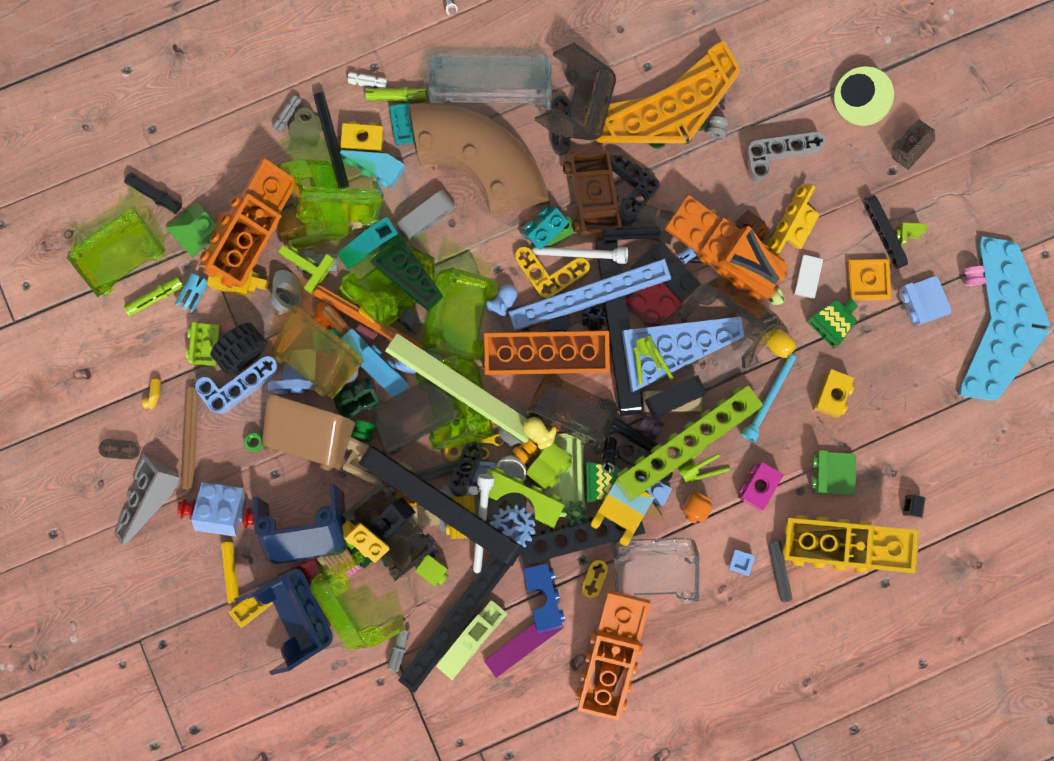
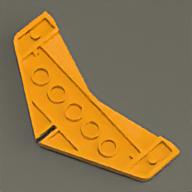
[580,41,739,143]

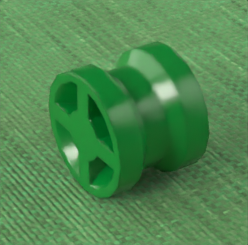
[351,420,375,441]

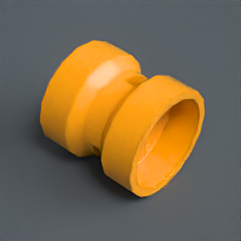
[512,440,540,466]

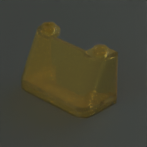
[271,305,364,399]

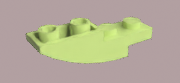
[436,600,507,680]

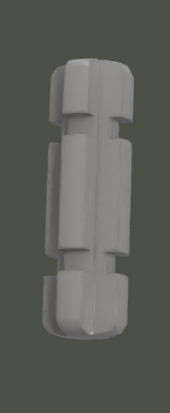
[272,95,302,132]

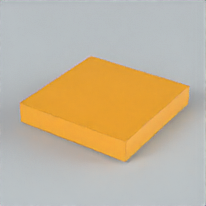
[847,259,891,300]

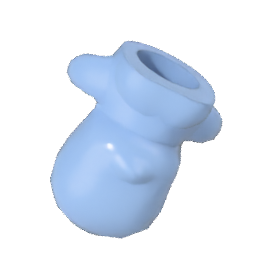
[486,284,518,318]

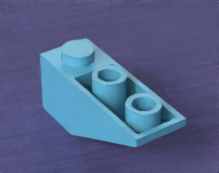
[340,150,406,189]

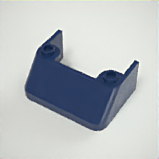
[253,484,348,564]
[234,569,333,675]

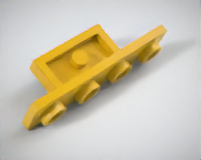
[767,184,820,255]

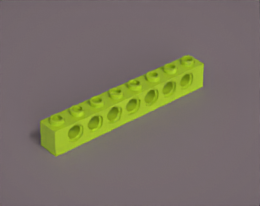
[615,385,763,502]

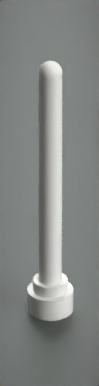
[532,247,628,264]
[473,474,495,573]

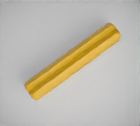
[221,541,239,604]

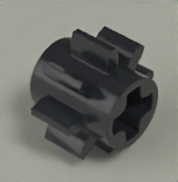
[582,306,607,331]

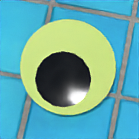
[834,66,894,126]

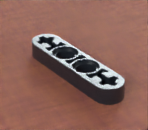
[863,194,908,269]

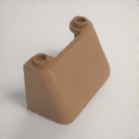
[261,394,355,471]

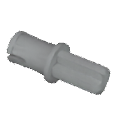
[387,628,411,672]

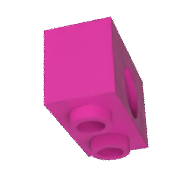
[738,462,784,511]

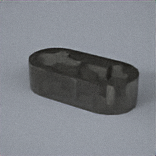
[98,439,140,460]

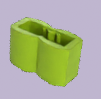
[526,441,573,489]

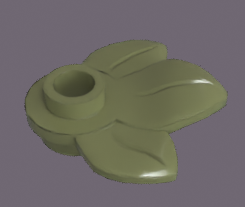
[289,108,323,146]

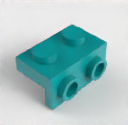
[520,205,568,250]

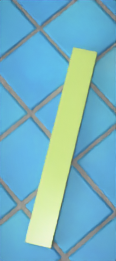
[386,333,529,443]

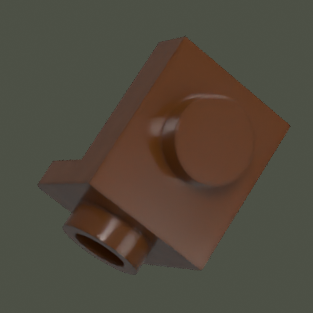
[735,210,769,241]

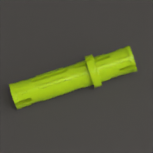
[366,86,427,103]
[124,275,184,317]

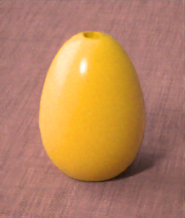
[764,328,796,358]

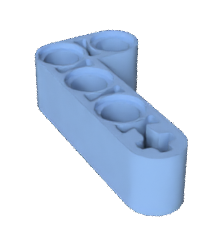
[195,356,280,414]

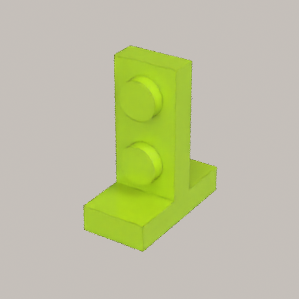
[278,245,336,295]

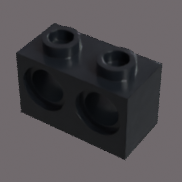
[367,497,416,542]

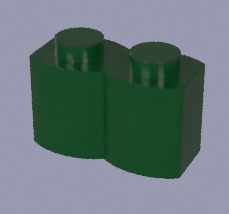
[332,378,379,418]

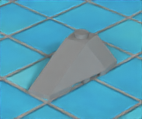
[115,454,180,545]

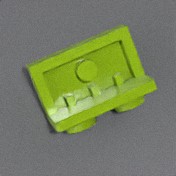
[186,321,221,366]

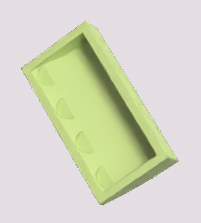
[540,433,586,517]

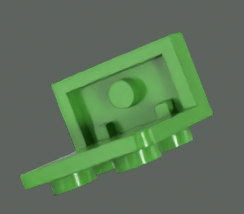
[811,450,856,495]

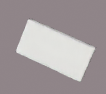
[794,255,823,299]

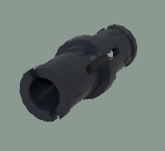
[601,437,618,473]

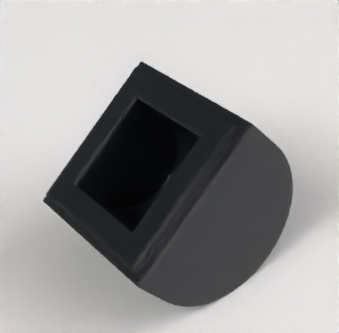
[903,495,926,518]

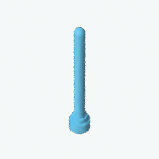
[741,353,796,442]

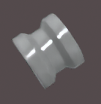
[706,116,729,139]

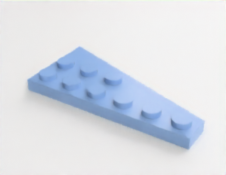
[622,317,745,393]

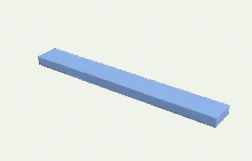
[509,259,671,332]

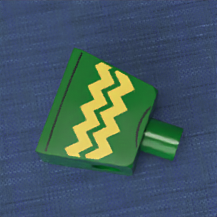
[806,299,858,349]
[585,462,620,503]

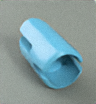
[175,273,208,314]

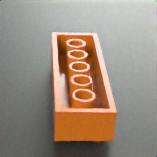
[484,330,610,375]

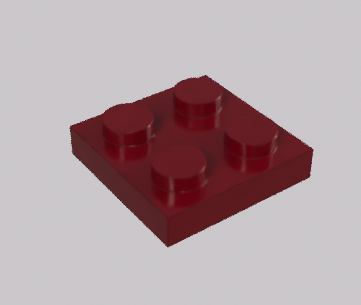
[626,282,683,327]

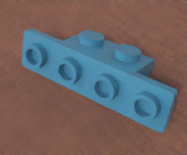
[337,328,409,399]

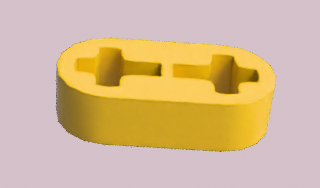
[581,560,608,599]

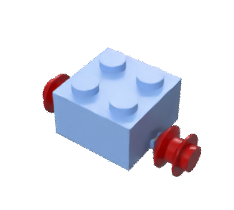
[177,482,255,537]

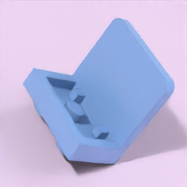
[899,276,951,327]
[268,349,317,396]

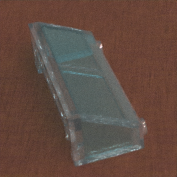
[429,53,552,110]

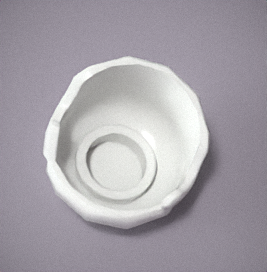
[495,455,526,481]

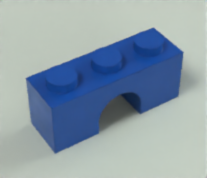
[523,563,565,634]

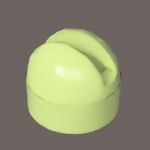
[770,288,785,305]

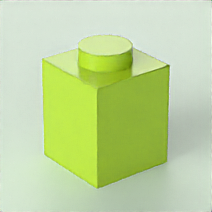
[415,554,449,586]

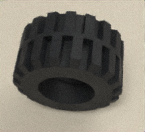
[210,322,267,375]

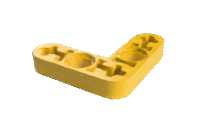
[515,247,590,299]

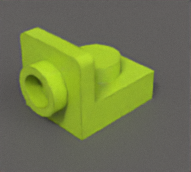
[895,223,927,246]

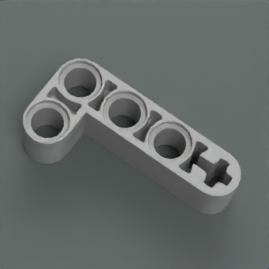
[745,132,826,183]

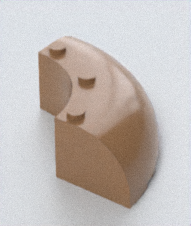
[410,103,550,214]

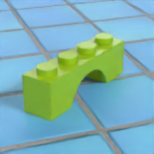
[478,467,565,528]

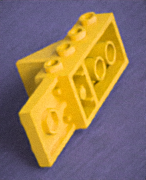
[783,515,919,573]

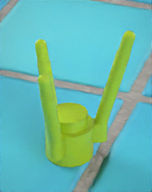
[633,336,674,385]
[678,447,730,483]

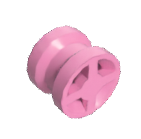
[964,266,987,286]

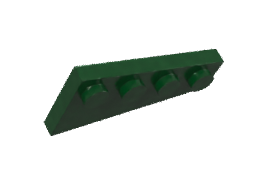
[370,234,443,312]

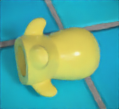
[523,417,557,450]

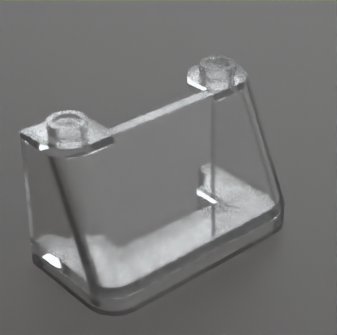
[612,537,699,603]

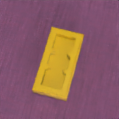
[228,597,273,629]

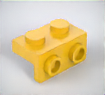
[342,520,389,563]

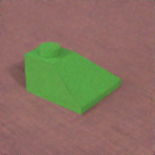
[166,202,216,258]

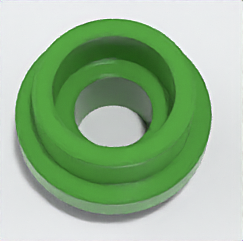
[244,432,264,452]

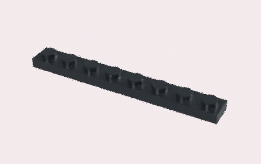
[398,555,510,693]

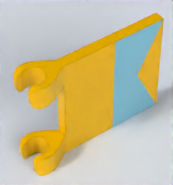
[590,476,655,546]

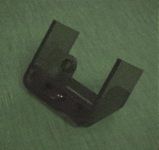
[534,42,616,140]
[679,277,780,369]

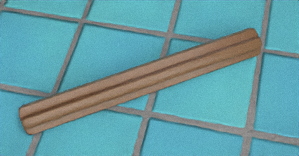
[181,387,198,489]

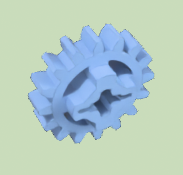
[490,505,536,548]

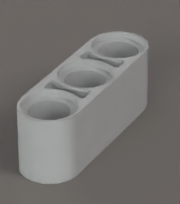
[397,190,456,241]

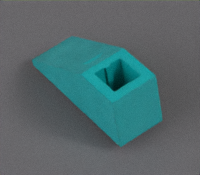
[337,217,398,270]

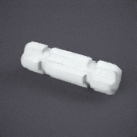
[347,72,387,89]

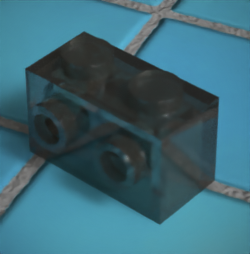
[891,119,936,170]

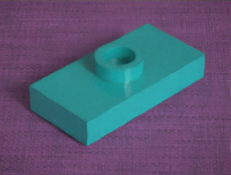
[389,103,416,146]

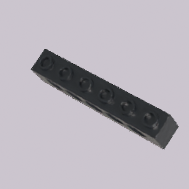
[521,517,645,565]

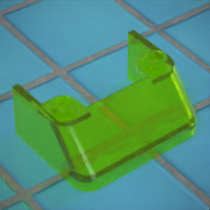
[275,159,350,251]
[293,177,384,226]
[310,551,405,651]

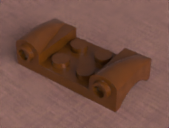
[562,150,622,236]

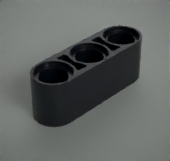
[644,375,708,419]
[617,441,673,483]

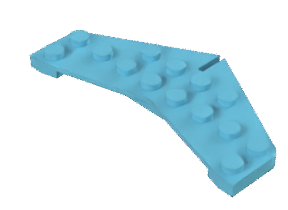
[958,236,1051,401]

